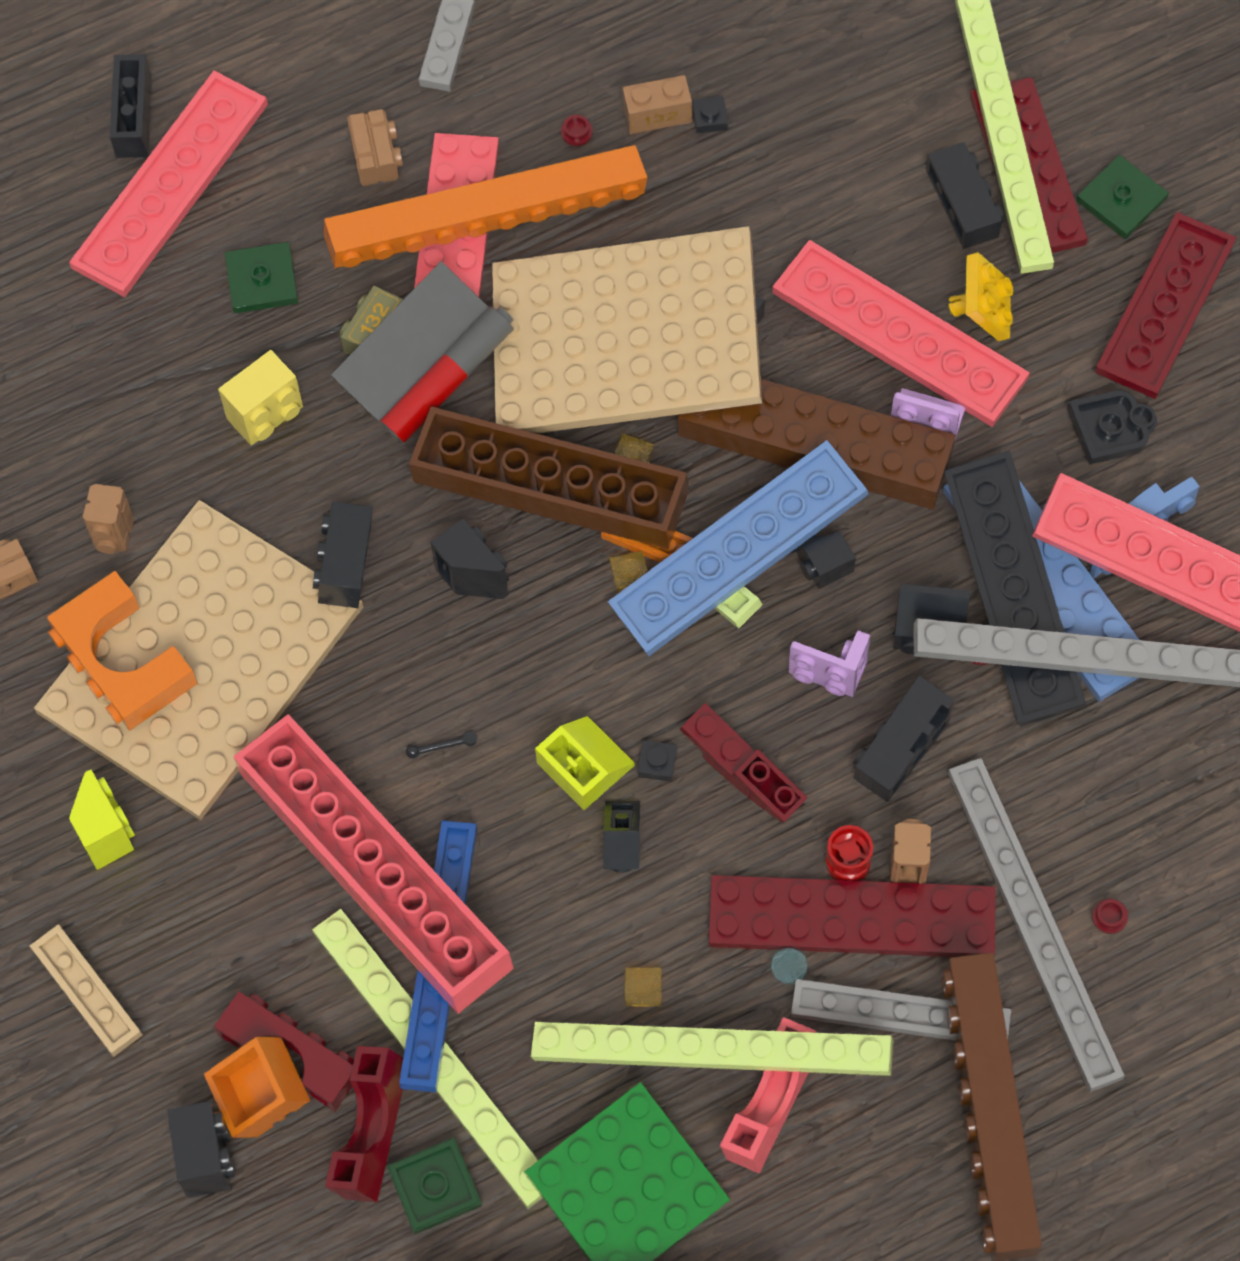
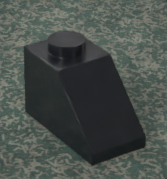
[603,801,640,873]

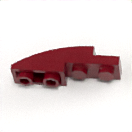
[679,703,808,823]

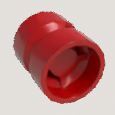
[825,825,873,881]

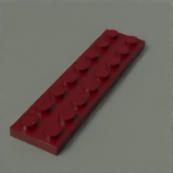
[709,875,995,957]

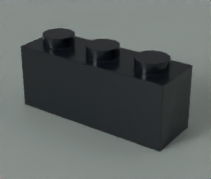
[110,54,152,158]
[926,142,1004,249]
[312,501,373,609]

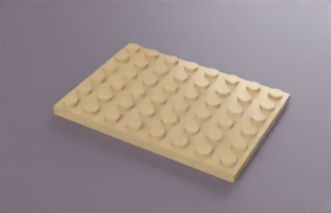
[492,226,762,434]
[34,500,363,820]

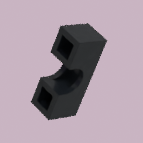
[791,531,856,589]

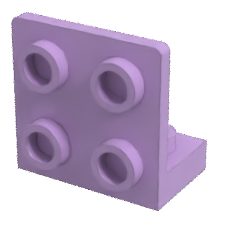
[891,388,965,443]
[789,630,871,697]

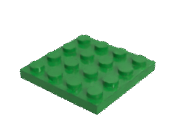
[524,1082,730,1261]

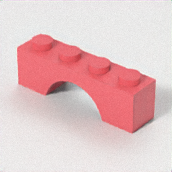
[720,1017,817,1174]

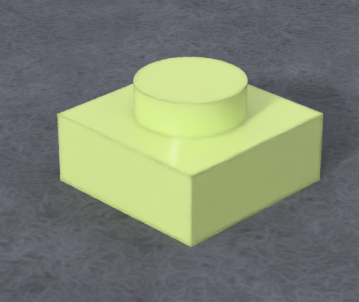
[715,587,762,629]

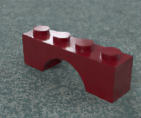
[213,992,354,1112]
[325,1046,403,1202]

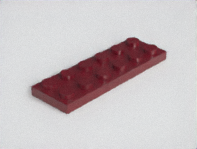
[970,77,1088,253]
[1095,212,1237,400]

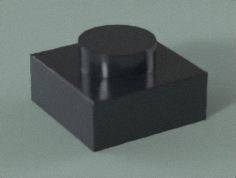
[692,96,728,134]
[638,740,677,782]

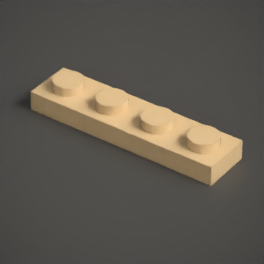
[30,924,143,1057]

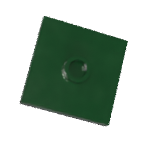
[1076,155,1169,240]
[225,242,298,314]
[386,1137,482,1235]

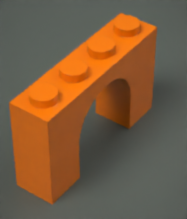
[47,571,198,731]

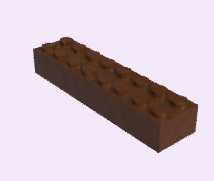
[678,379,956,510]
[409,407,689,550]
[941,952,1042,1261]

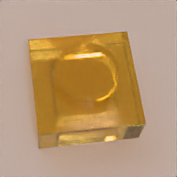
[614,434,654,463]
[609,551,648,593]
[625,968,661,1006]

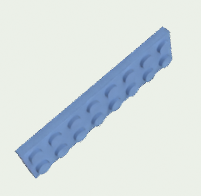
[608,440,869,656]
[943,480,1139,702]

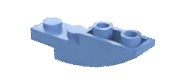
[1090,476,1200,579]

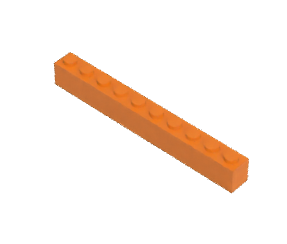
[323,145,648,268]

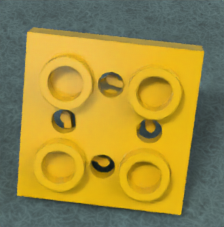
[949,252,1013,341]

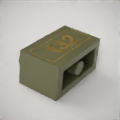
[340,286,404,355]

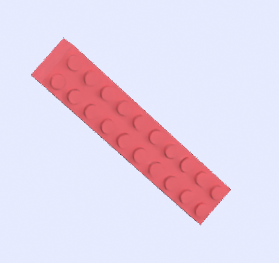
[233,714,514,1014]

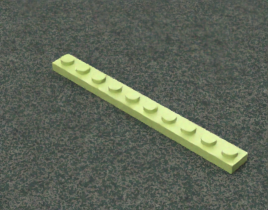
[955,0,1054,274]
[312,909,542,1209]
[531,1022,893,1076]

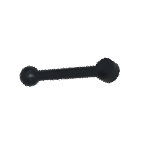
[406,731,477,759]

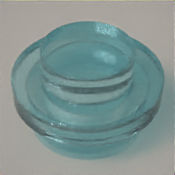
[771,948,807,984]

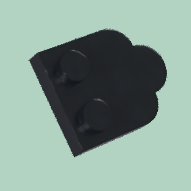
[1067,390,1157,465]

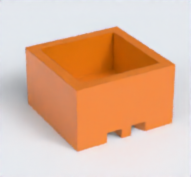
[204,1037,310,1138]

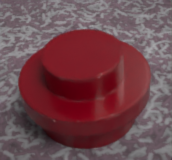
[561,115,593,146]
[1092,899,1128,934]

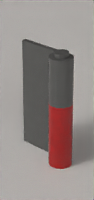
[331,261,514,444]

